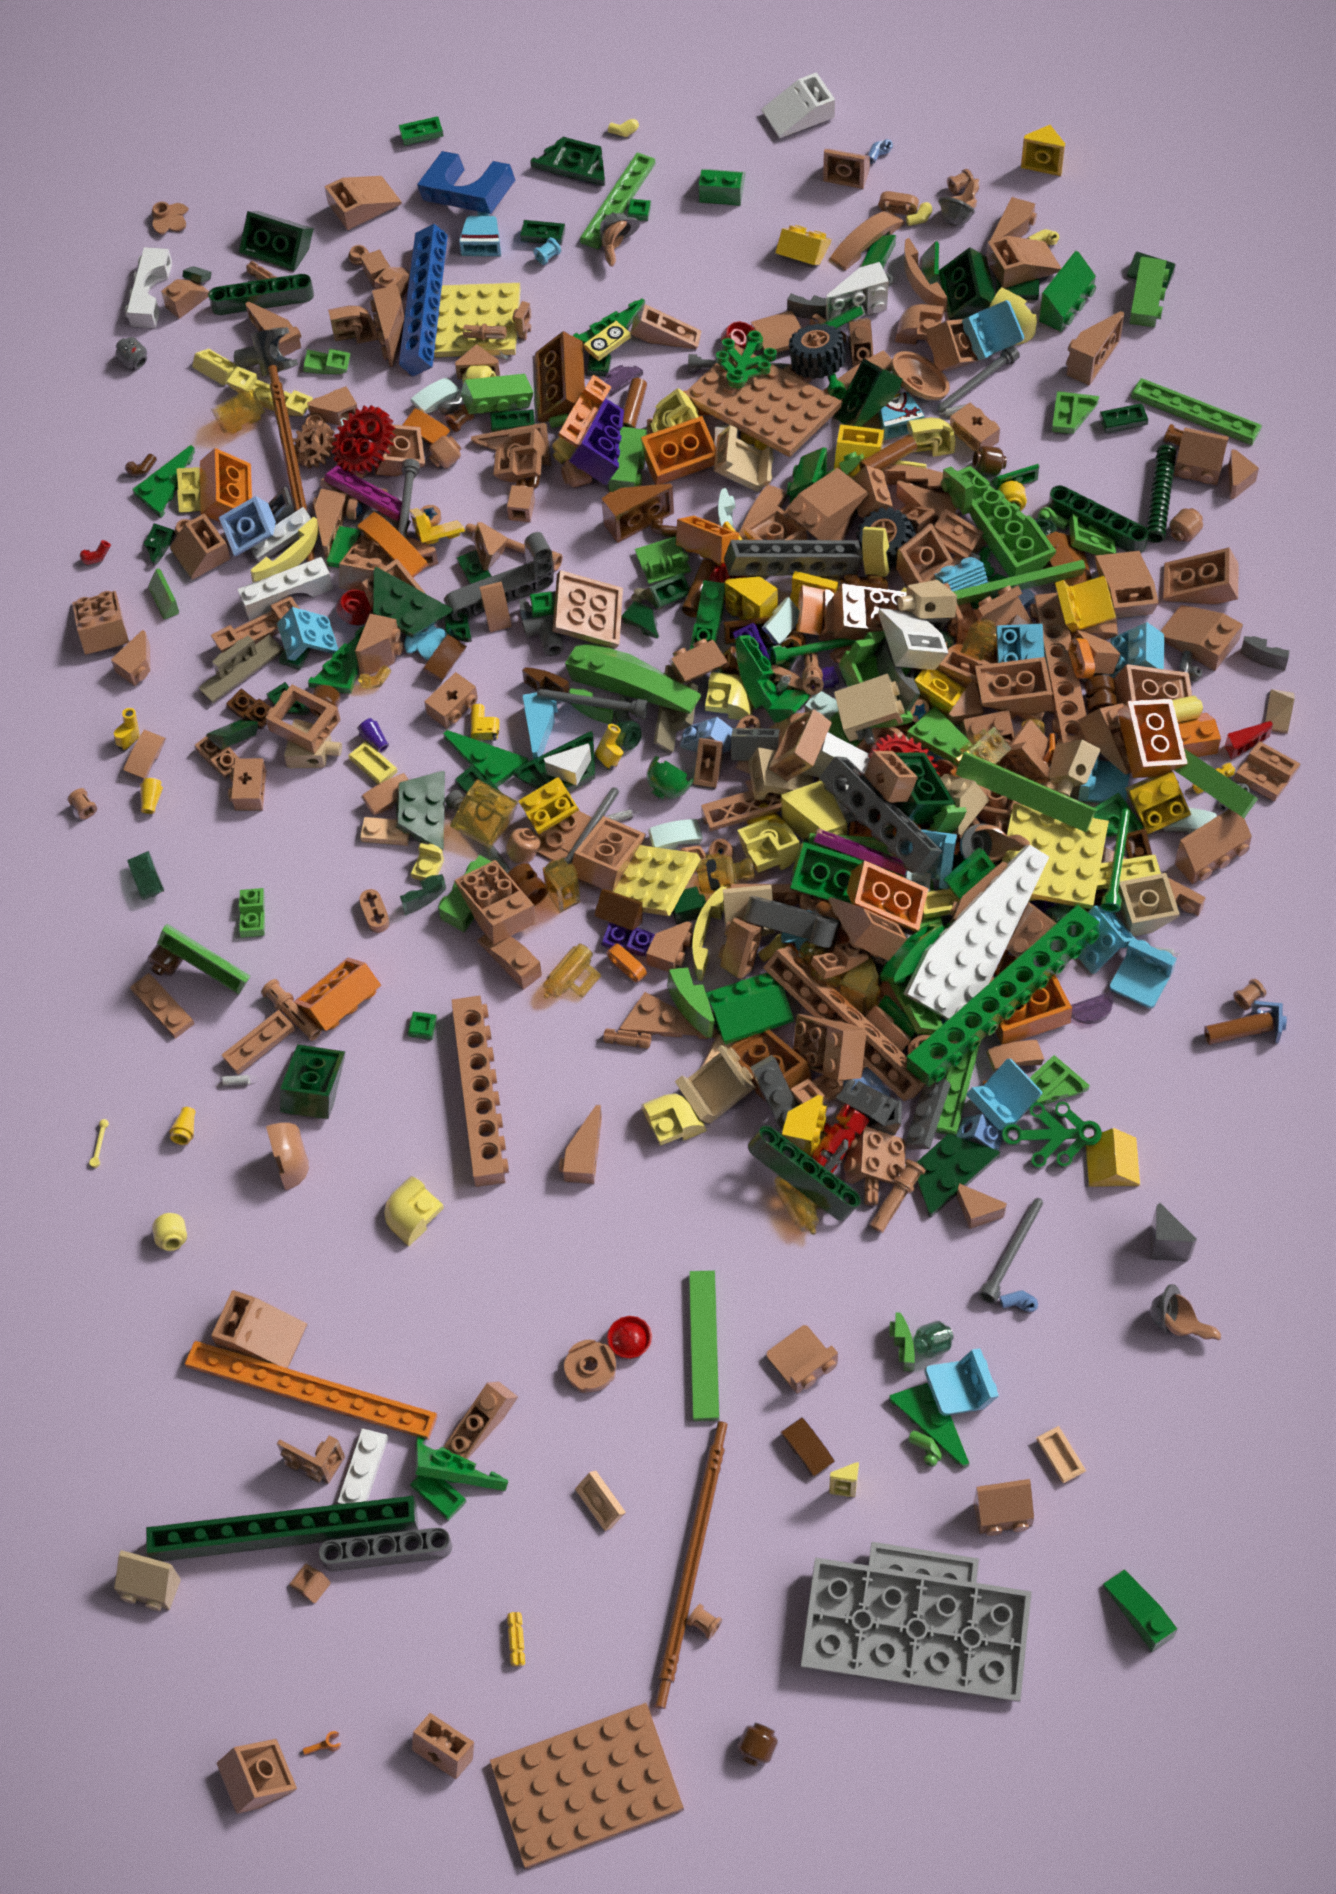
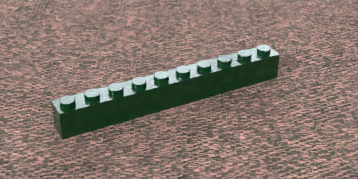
[146,1496,419,1561]

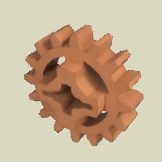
[293,420,337,469]

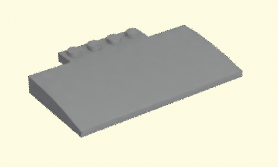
[801,1542,1032,1702]

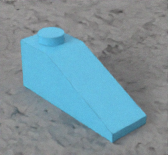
[523,693,558,759]

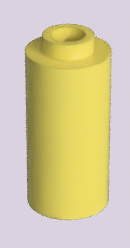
[1172,695,1203,723]

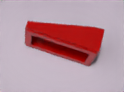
[1225,721,1273,760]

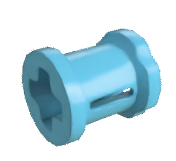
[533,237,561,265]

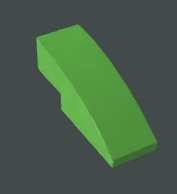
[667,968,714,1038]

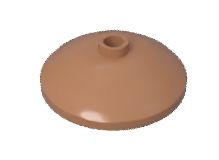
[891,351,950,401]

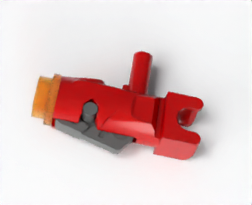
[812,1104,869,1174]

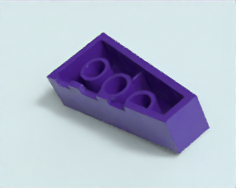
[569,398,624,485]

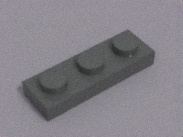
[750,1055,797,1130]
[904,1079,951,1150]

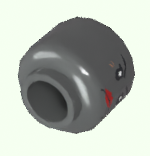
[115,337,147,369]

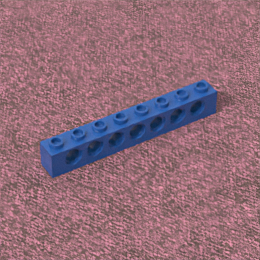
[399,224,448,376]

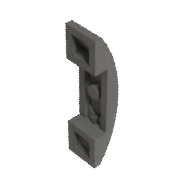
[876,637,920,711]

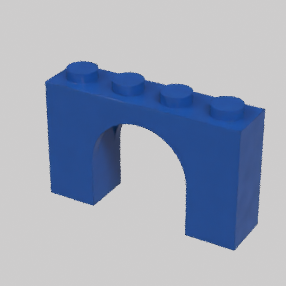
[417,151,516,214]

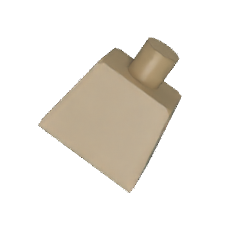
[897,580,957,619]
[284,719,342,769]
[1049,739,1100,797]

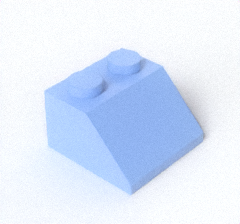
[219,496,276,556]

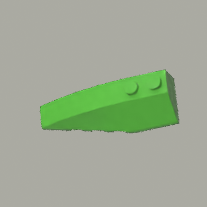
[957,466,1056,577]
[565,643,701,714]

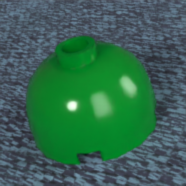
[646,756,694,800]

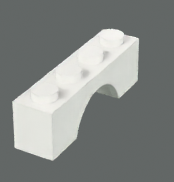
[125,247,172,328]
[238,557,333,621]

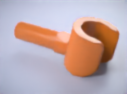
[1043,733,1055,763]
[303,1731,341,1755]

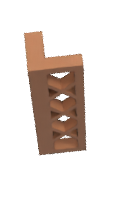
[701,790,781,832]

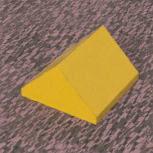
[1021,125,1065,176]
[914,669,965,718]
[1086,1128,1140,1187]

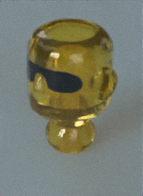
[696,853,755,896]

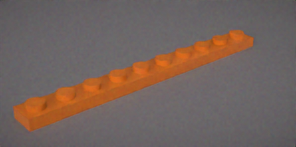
[185,1341,438,1440]

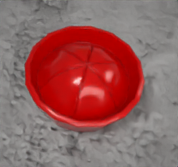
[721,321,755,350]
[336,590,372,625]
[607,1316,652,1359]

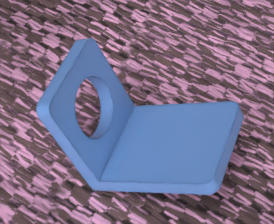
[1251,1001,1287,1043]
[957,1114,1003,1151]

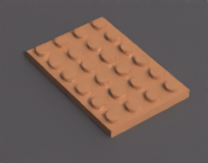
[685,345,842,457]
[490,1702,684,1870]

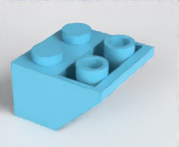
[1110,622,1164,679]
[996,624,1044,663]

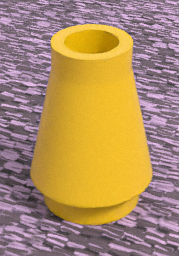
[140,778,163,814]
[169,1107,196,1145]

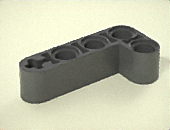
[744,896,840,948]

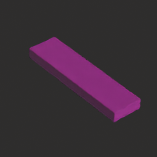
[324,465,402,521]
[814,828,907,876]

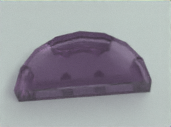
[605,365,643,397]
[1071,991,1114,1024]

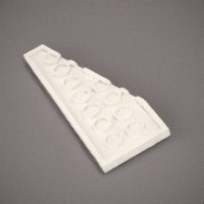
[904,845,1049,1027]

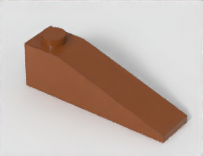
[1042,532,1092,586]

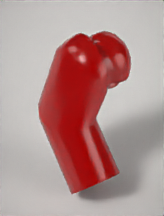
[79,540,111,565]

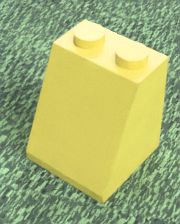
[781,781,847,840]

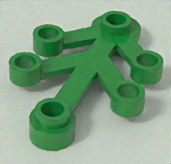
[715,331,777,388]
[1002,1101,1102,1168]

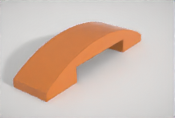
[558,375,611,447]
[357,512,428,578]

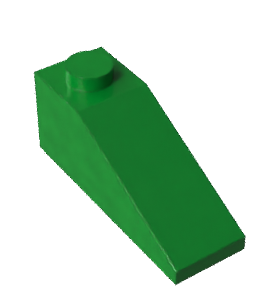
[1103,1569,1178,1652]

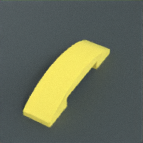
[227,366,313,416]
[250,517,319,583]
[692,886,727,981]

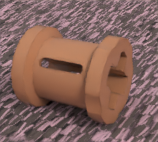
[947,168,974,195]
[67,788,98,819]
[1233,979,1267,1010]
[687,1604,723,1640]

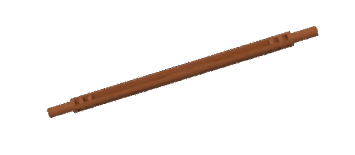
[268,365,315,562]
[655,1421,728,1709]

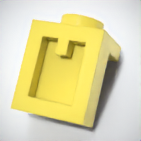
[411,843,444,884]

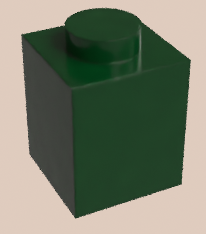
[672,886,706,925]

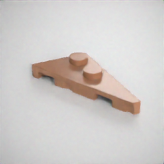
[471,423,552,466]
[620,992,718,1039]

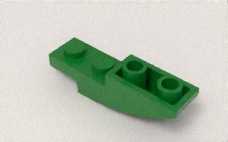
[690,580,725,650]
[736,635,779,723]
[880,922,952,984]

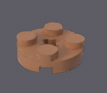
[564,1339,616,1393]

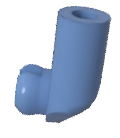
[867,139,893,164]
[999,1290,1038,1312]

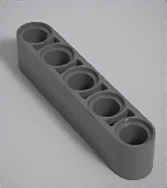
[319,1528,453,1571]

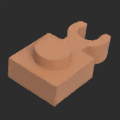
[512,301,532,340]

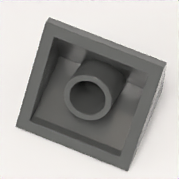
[1150,1203,1197,1262]

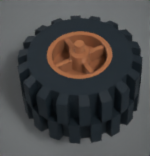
[789,324,846,379]
[856,507,916,570]

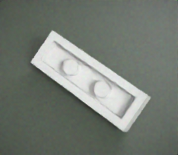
[250,507,311,562]
[338,1429,388,1504]

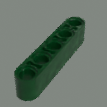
[208,274,314,315]
[1048,485,1148,553]
[747,1126,861,1221]

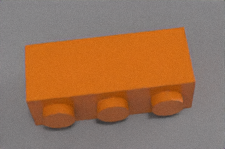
[676,515,739,565]

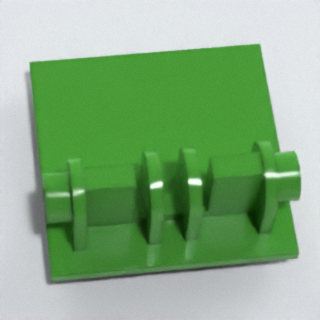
[635,537,691,584]

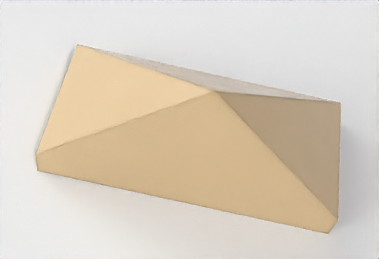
[1265,689,1295,734]

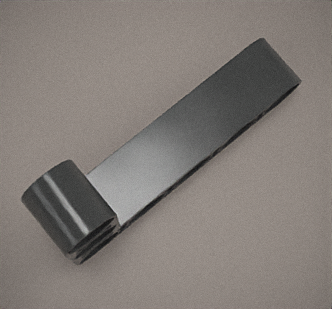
[443,532,554,621]

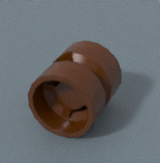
[1085,675,1118,714]
[508,863,548,906]

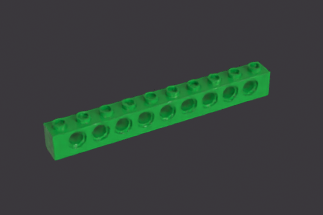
[907,905,1100,1087]

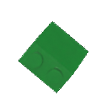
[699,169,746,206]
[787,447,827,504]

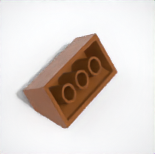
[535,331,585,422]

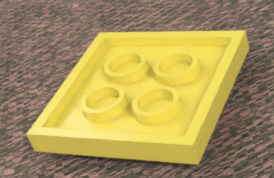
[614,845,701,916]

